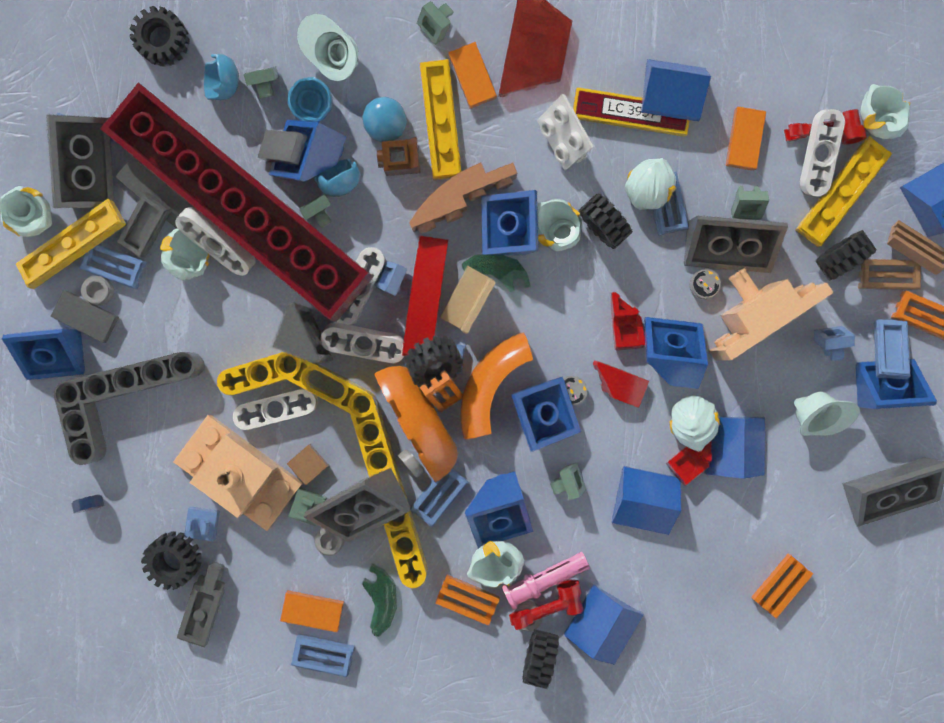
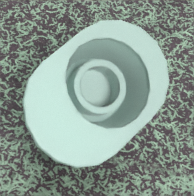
[297,14,359,81]
[794,392,860,436]

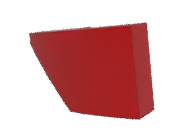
[610,292,645,350]
[593,360,649,408]
[666,441,712,486]

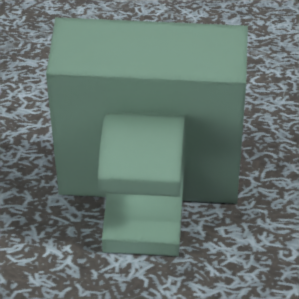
[417,1,454,45]
[243,67,279,99]
[731,186,769,220]
[299,194,331,228]
[550,462,586,500]
[288,488,327,526]

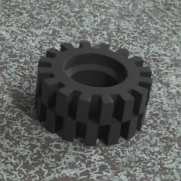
[129,6,190,67]
[578,194,633,249]
[815,230,877,281]
[405,336,464,388]
[141,531,202,590]
[522,629,559,689]

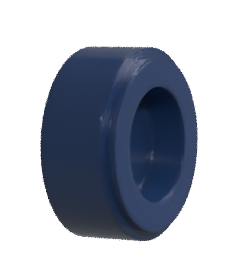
[71,494,104,514]

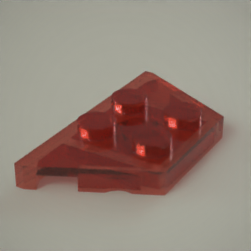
[498,0,573,97]

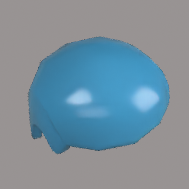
[204,54,239,100]
[288,77,333,122]
[362,96,407,143]
[314,159,360,197]

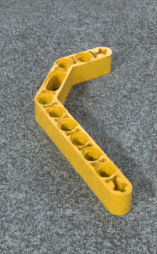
[217,352,427,588]

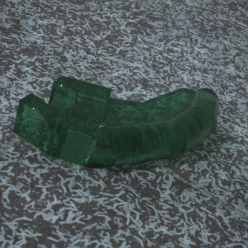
[462,254,531,293]
[362,563,397,637]

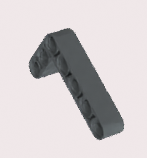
[54,352,204,465]

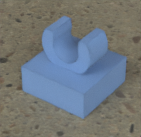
[374,261,413,296]
[814,326,855,361]
[184,506,220,541]

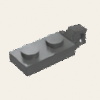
[177,562,225,647]

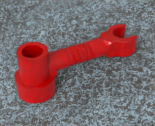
[784,109,867,145]
[509,579,583,630]

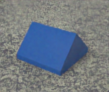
[641,59,711,122]
[481,190,538,256]
[2,329,85,380]
[855,359,937,409]
[511,376,581,452]
[705,417,765,479]
[611,466,681,535]
[564,584,644,665]

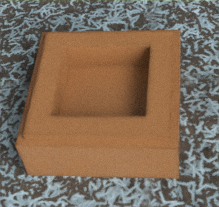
[287,444,329,485]

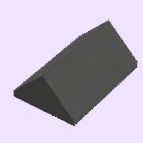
[46,115,114,208]
[684,215,788,273]
[272,303,333,363]
[842,457,944,527]
[304,468,410,542]

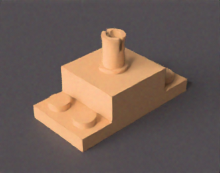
[709,268,833,361]
[173,415,303,531]

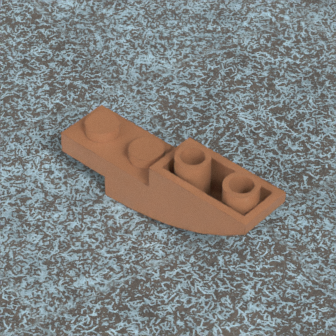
[409,162,518,234]

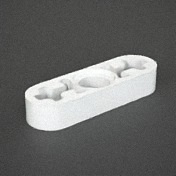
[800,109,845,197]
[175,207,255,276]
[337,247,386,325]
[321,322,404,363]
[233,389,318,430]

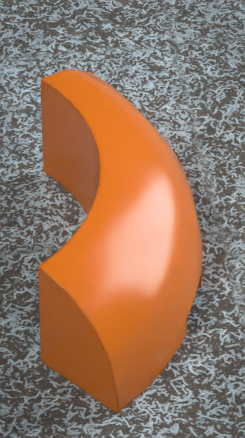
[460,332,533,440]
[374,366,458,482]

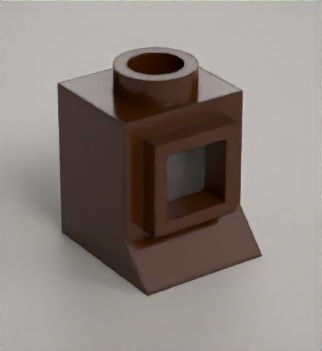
[377,137,421,176]

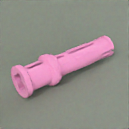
[502,551,590,610]

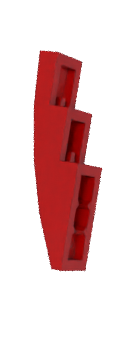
[402,236,448,356]

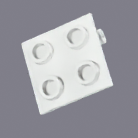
[537,94,594,171]

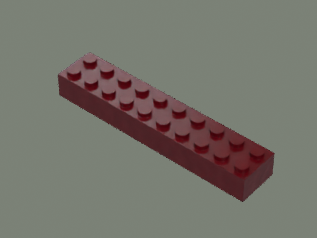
[100,82,374,322]

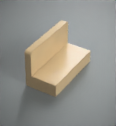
[440,266,496,334]

